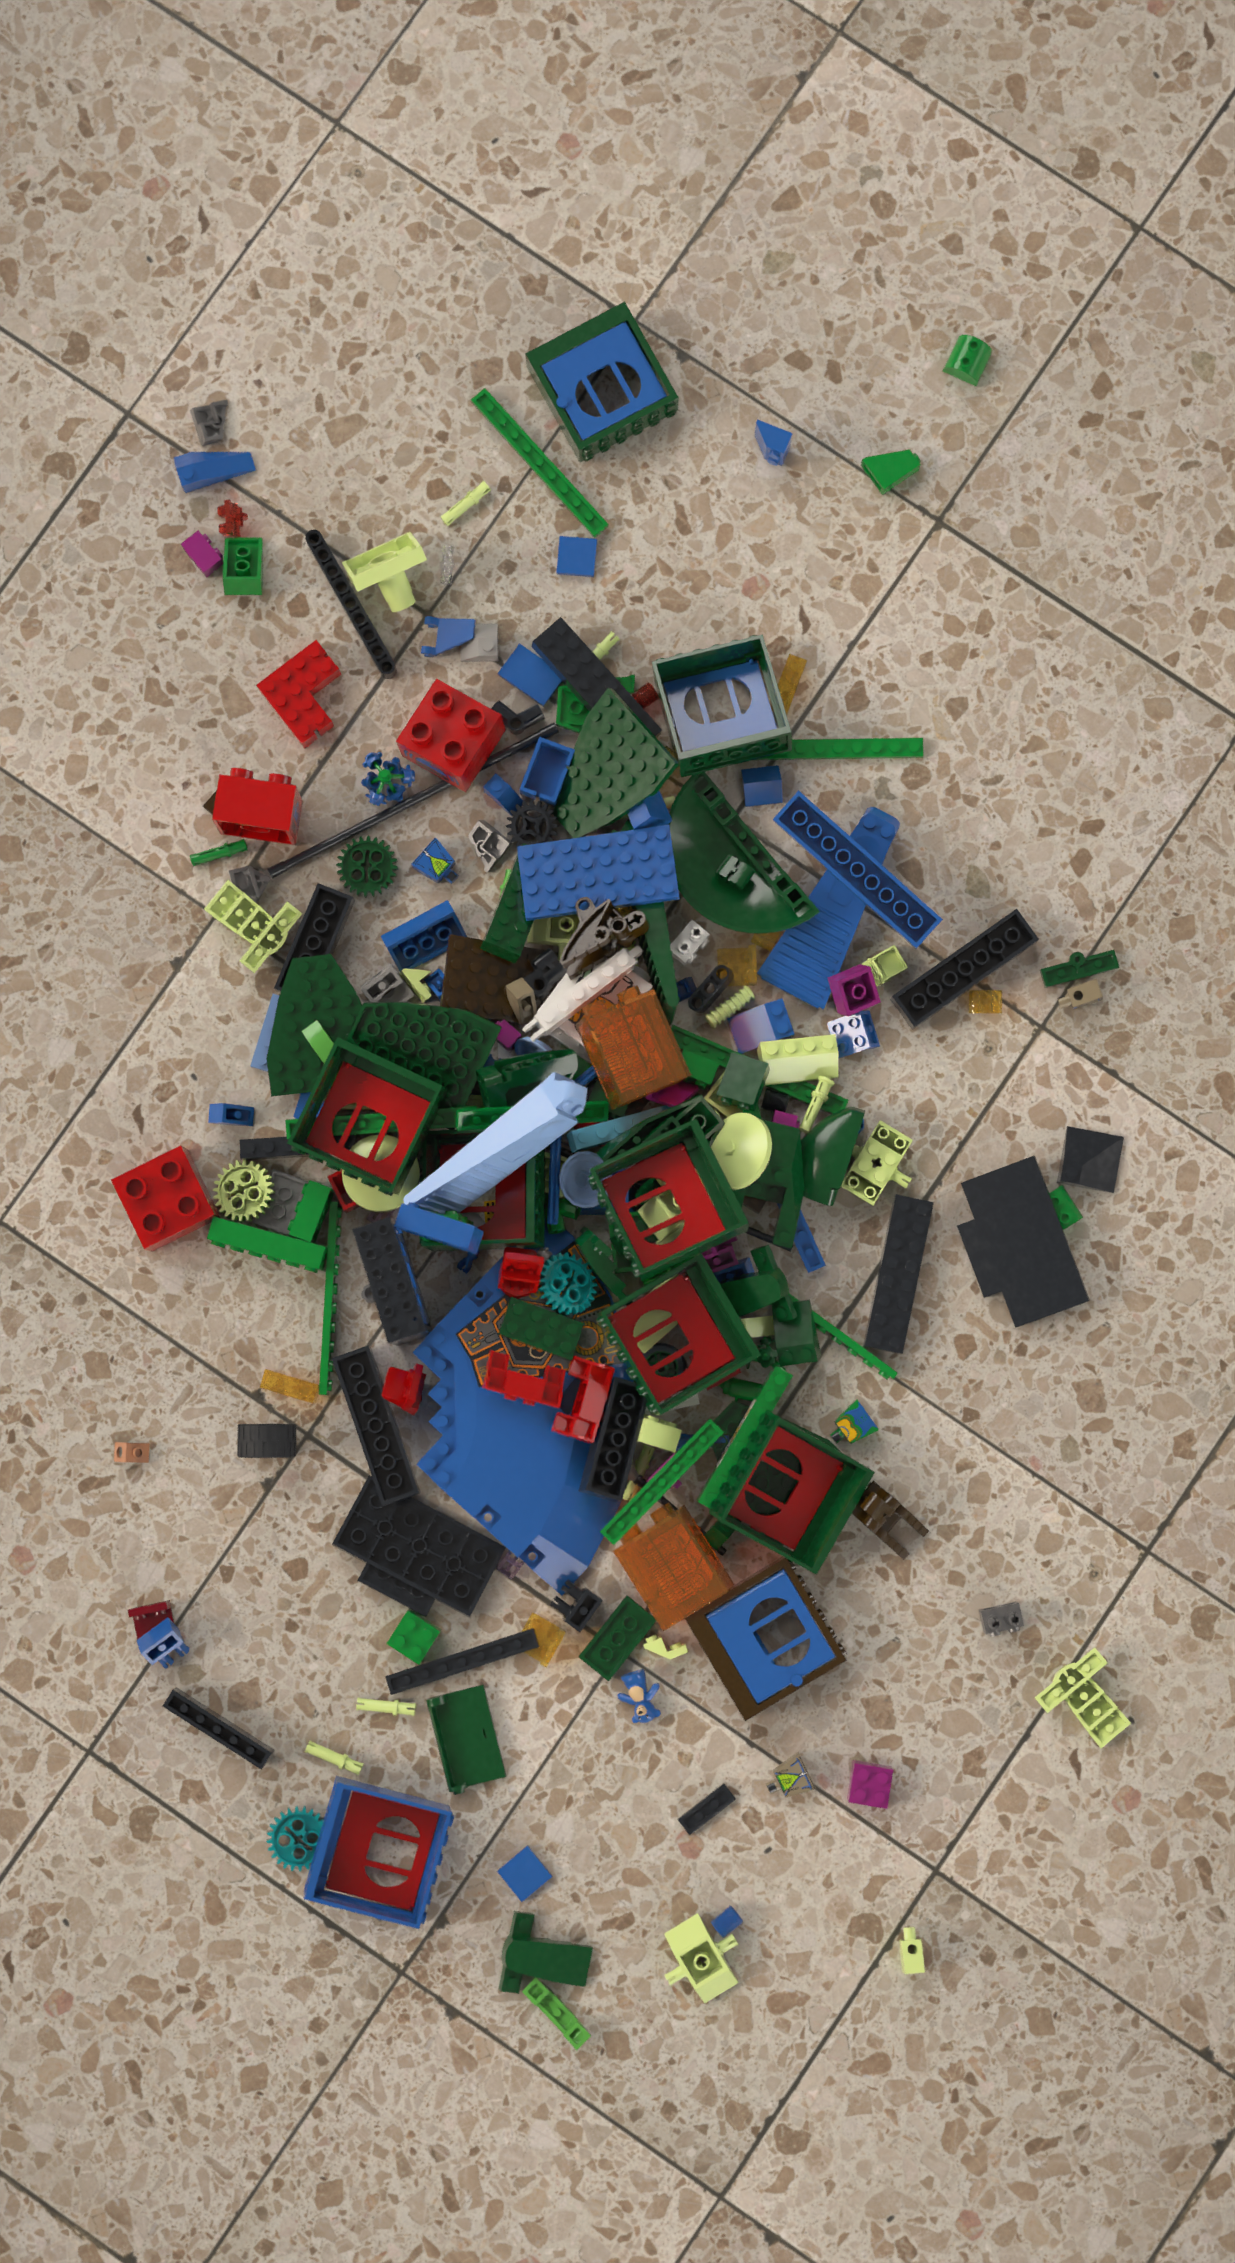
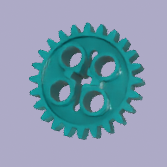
[538,1253,597,1315]
[266,1806,324,1872]

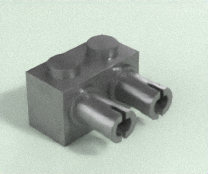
[979,1601,1024,1637]

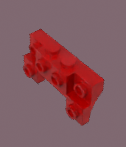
[482,1350,566,1408]
[551,1356,615,1443]

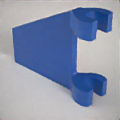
[421,616,476,657]

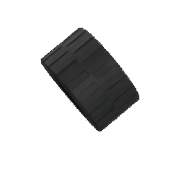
[237,1424,296,1458]

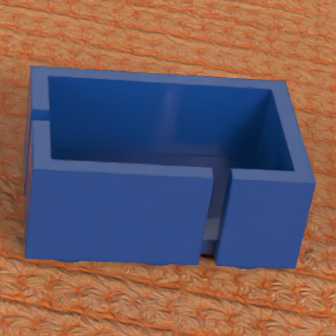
[519,737,575,807]

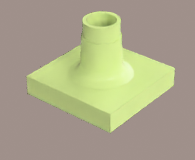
[342,532,427,612]

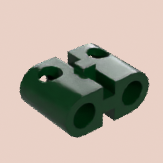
[715,855,755,891]

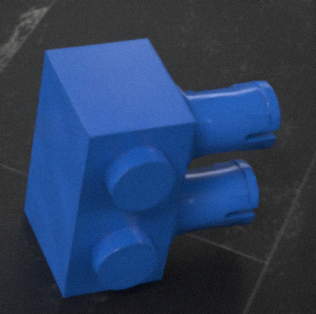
[136,1618,190,1669]

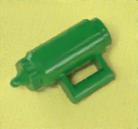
[717,1378,762,1402]

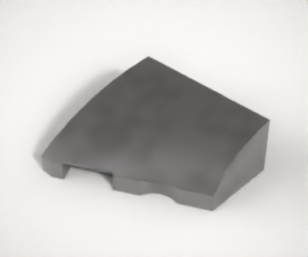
[190,400,228,446]
[468,820,512,873]

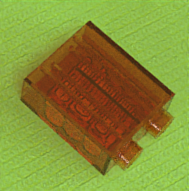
[575,986,691,1110]
[613,1502,734,1632]

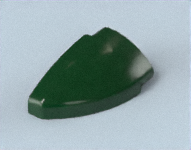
[476,1049,578,1108]
[801,1107,865,1206]

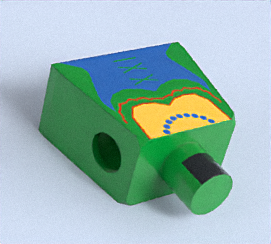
[830,1399,879,1444]

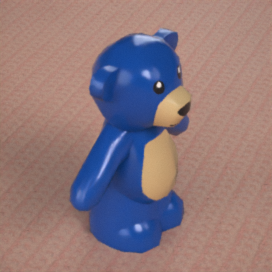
[617,1669,661,1723]

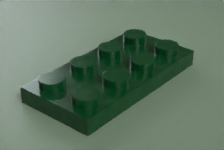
[498,1297,584,1361]
[578,1595,657,1682]

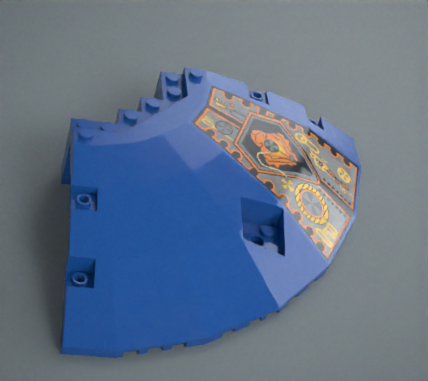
[412,1218,633,1596]

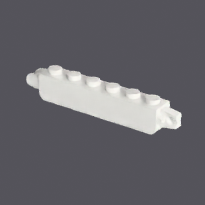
[522,945,643,1042]

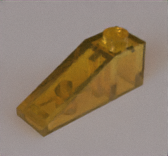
[770,654,807,715]
[260,1369,319,1403]

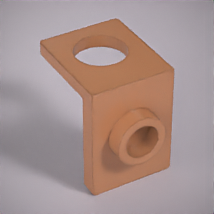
[114,1442,150,1463]

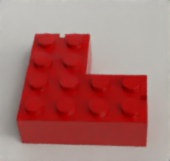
[256,640,341,749]

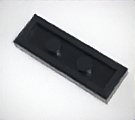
[678,1783,736,1836]

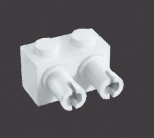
[670,920,710,966]

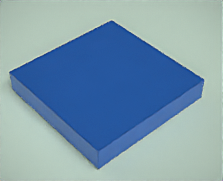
[556,536,597,577]
[497,1845,552,1902]

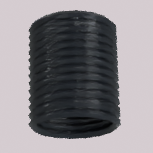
[761,1089,790,1112]

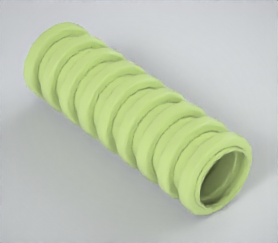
[705,985,755,1028]

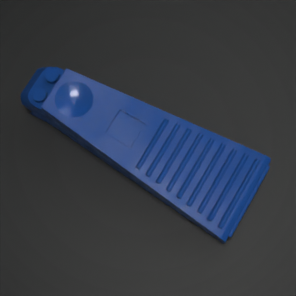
[757,807,900,1010]

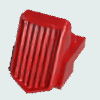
[498,1247,544,1299]
[382,1363,427,1415]

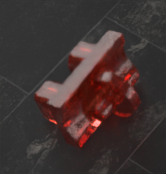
[217,499,248,538]

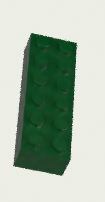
[480,843,534,964]

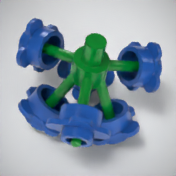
[361,752,415,806]

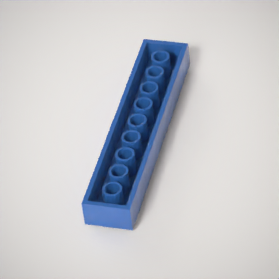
[773,790,943,949]

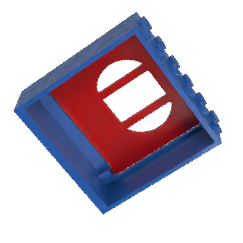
[303,1776,454,1929]

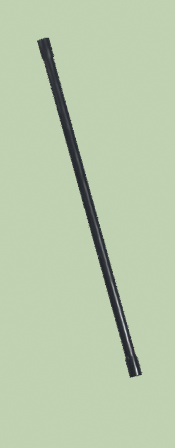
[267,722,559,879]

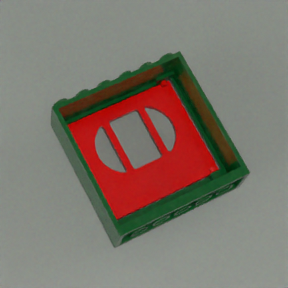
[287,1037,448,1196]
[588,1119,749,1281]
[419,1129,545,1251]
[596,1253,761,1415]
[709,1410,875,1575]

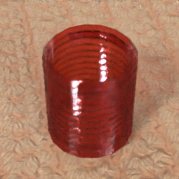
[631,682,659,709]

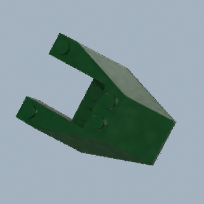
[597,1095,725,1206]
[718,1119,805,1248]

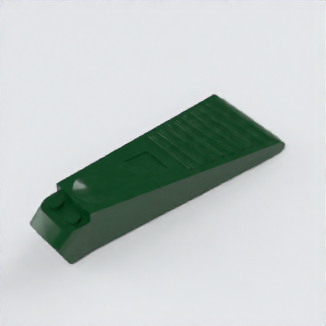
[611,819,680,1026]

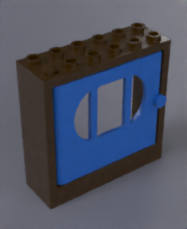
[684,1556,847,1721]

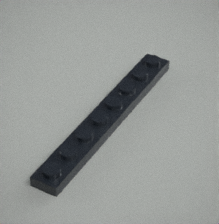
[385,1628,540,1695]

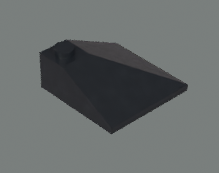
[1057,1126,1124,1193]

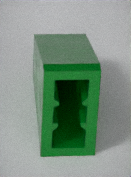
[861,449,921,495]

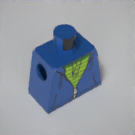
[411,838,459,884]

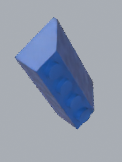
[381,900,467,972]

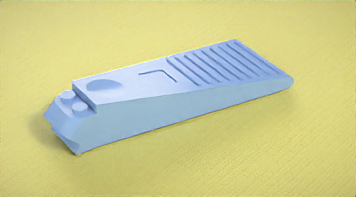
[403,1072,588,1214]

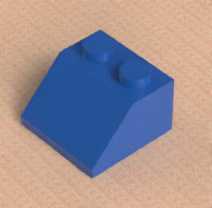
[754,419,793,466]

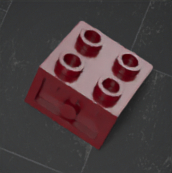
[128,1600,174,1640]

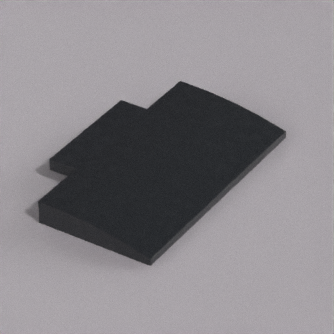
[957,1155,1090,1328]
[332,1475,506,1618]

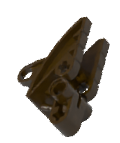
[559,897,649,980]
[852,1480,929,1560]

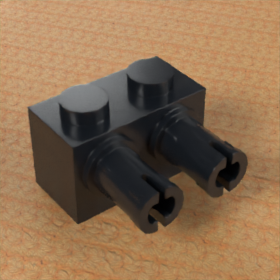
[549,1579,603,1632]

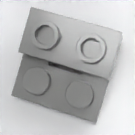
[360,963,414,1002]

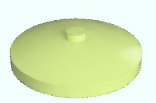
[711,1113,772,1190]
[342,1135,420,1212]

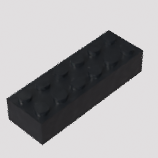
[274,883,355,993]
[579,1377,648,1502]

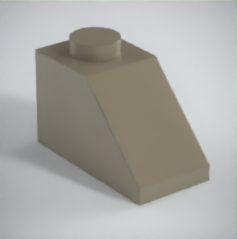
[506,978,537,1026]

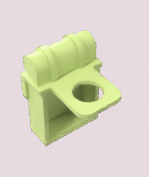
[862,945,908,987]

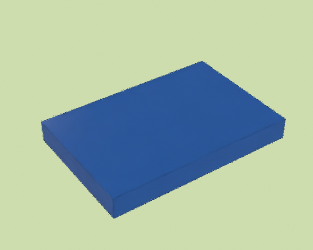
[497,643,562,707]

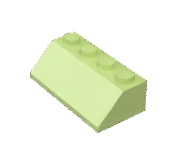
[757,1034,838,1086]

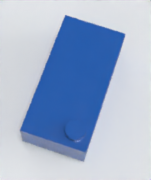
[627,791,672,829]
[394,1202,484,1254]

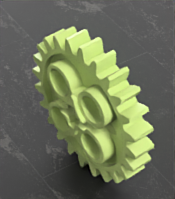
[213,1160,275,1222]

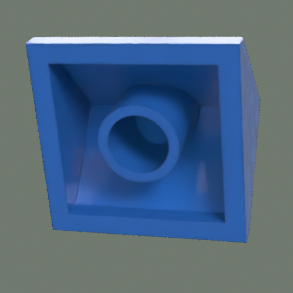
[741,765,783,807]

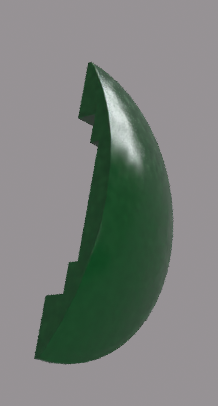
[667,772,820,934]

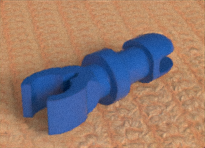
[457,1250,480,1274]

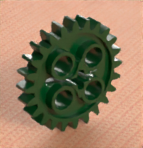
[336,835,398,898]

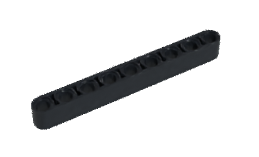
[305,529,397,679]

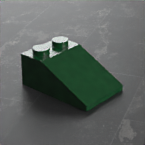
[772,1299,821,1367]

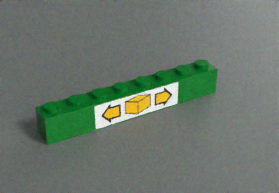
[696,1365,793,1509]

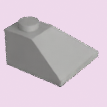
[461,624,499,662]

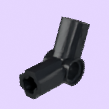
[491,700,545,735]

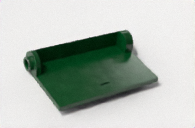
[426,1684,507,1795]

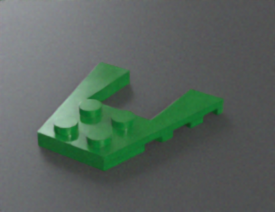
[556,674,635,734]

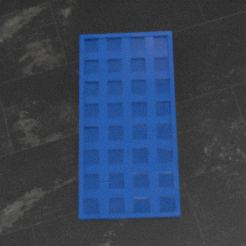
[517,825,679,921]

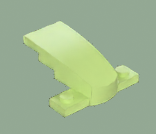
[204,880,302,973]
[1035,1648,1131,1748]

